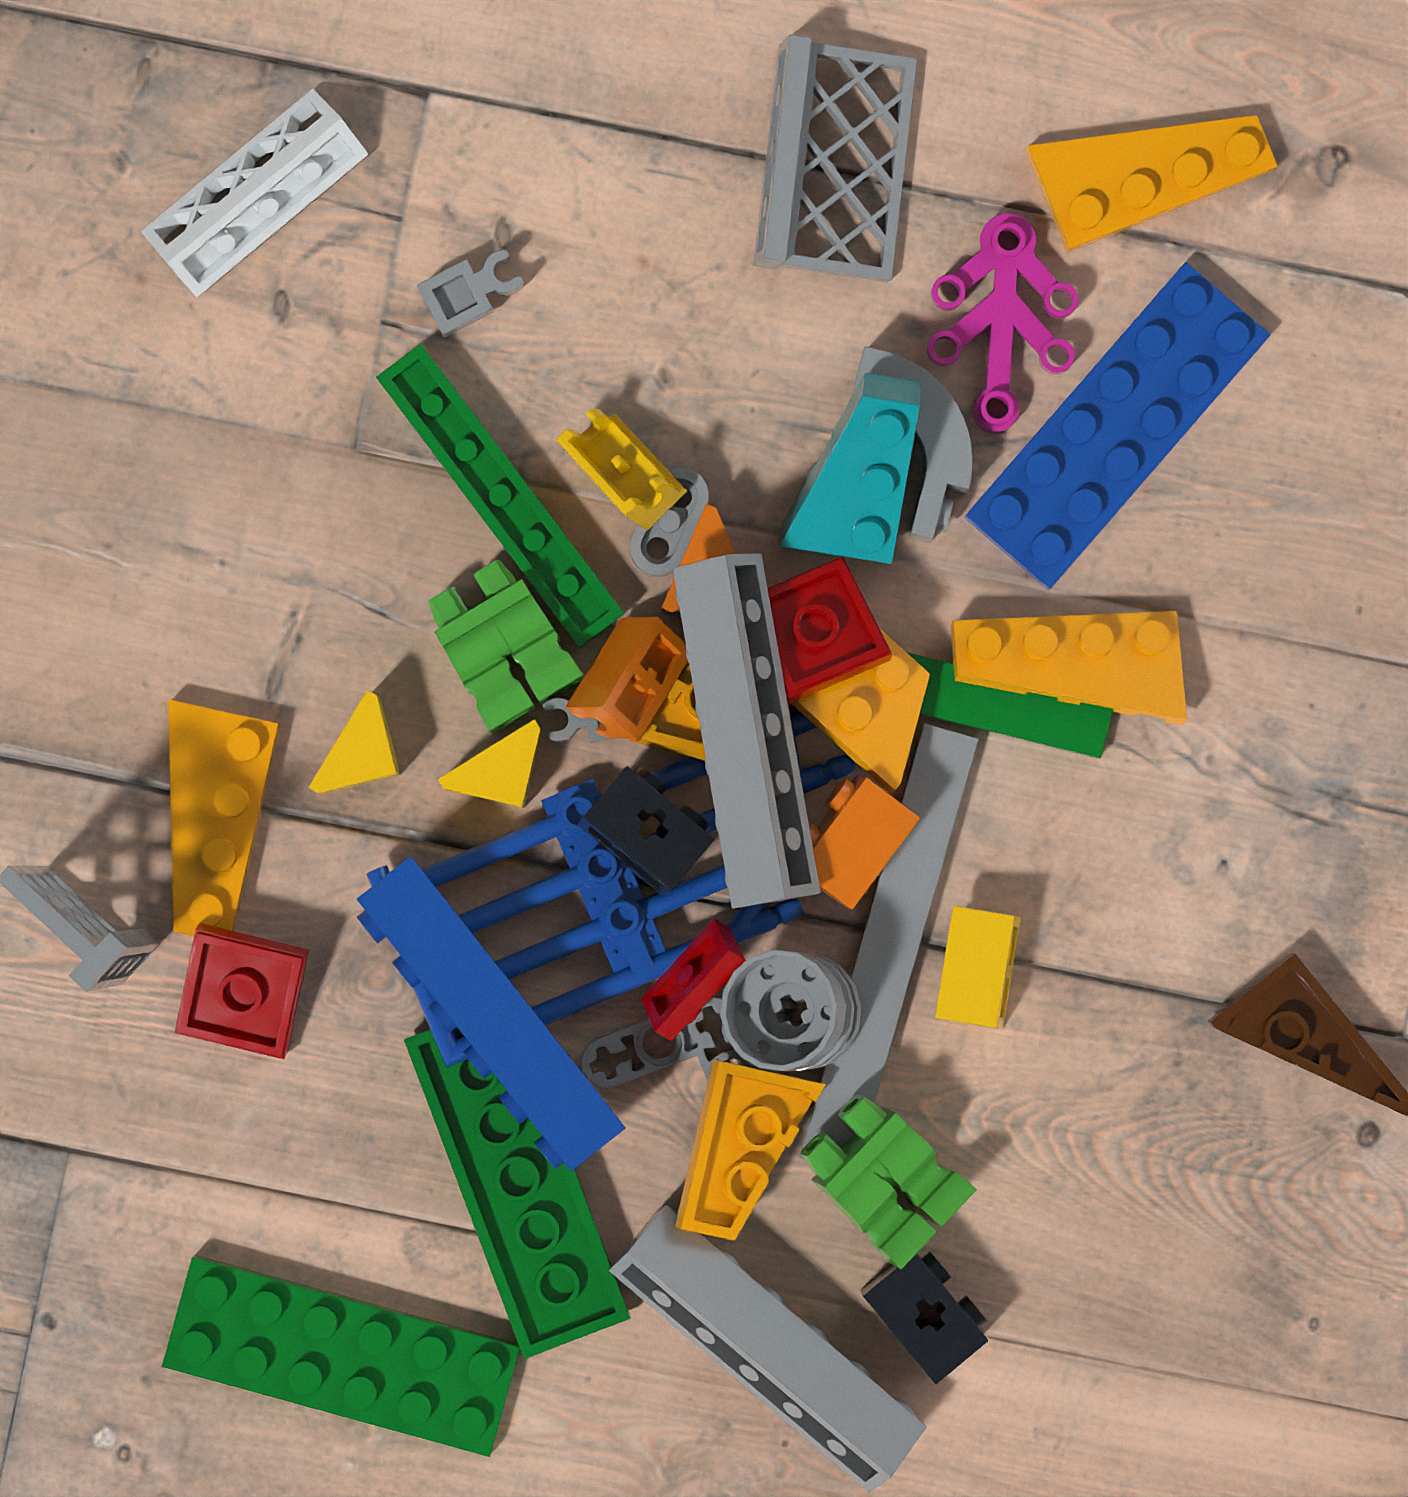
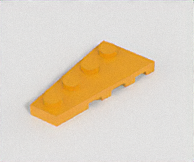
[1026,115,1278,253]
[951,611,1187,725]

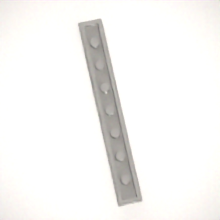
[799,723,978,1160]

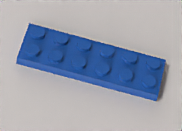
[963,262,1271,591]

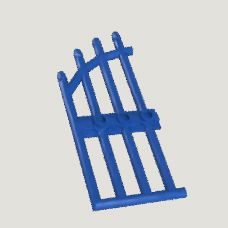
[366,708,855,1068]

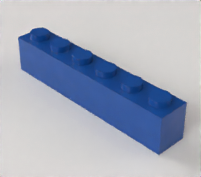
[357,856,626,1171]

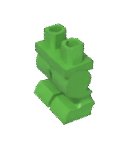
[428,559,584,734]
[800,1094,977,1269]

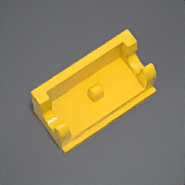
[555,408,687,531]
[935,906,1021,1029]

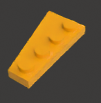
[168,699,281,936]

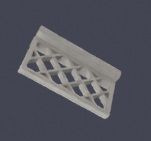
[753,34,917,282]
[0,866,161,992]

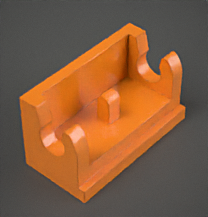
[565,617,688,742]

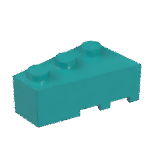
[779,373,921,564]

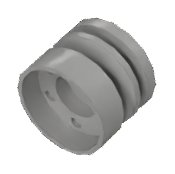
[720,950,862,1071]

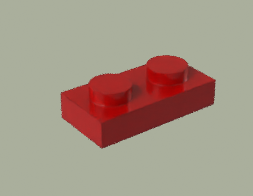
[641,919,746,1041]

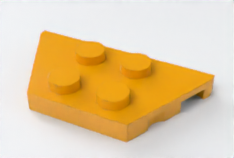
[791,629,930,794]

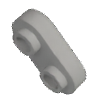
[629,467,709,577]

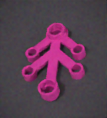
[927,213,1078,434]

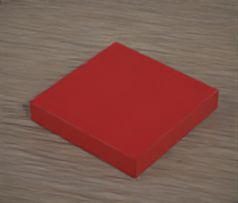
[767,556,892,704]
[174,923,310,1060]

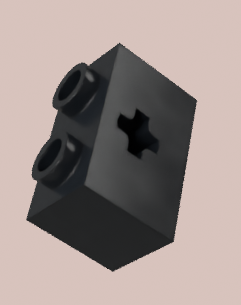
[577,765,715,898]
[861,1251,988,1384]

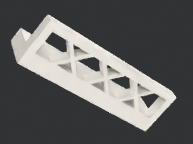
[141,88,369,298]

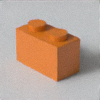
[809,775,920,910]

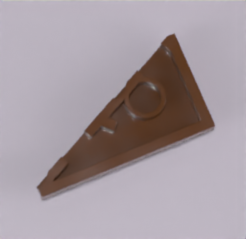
[1208,953,1408,1116]

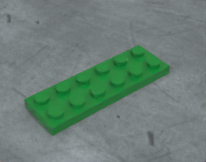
[404,1027,631,1359]
[162,1255,520,1457]

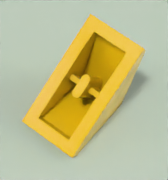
[308,690,401,794]
[438,719,543,808]

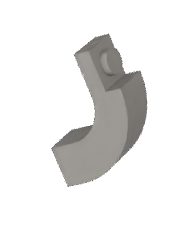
[851,346,973,543]

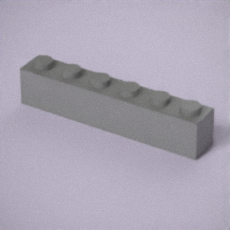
[673,553,821,909]
[609,1204,927,1493]

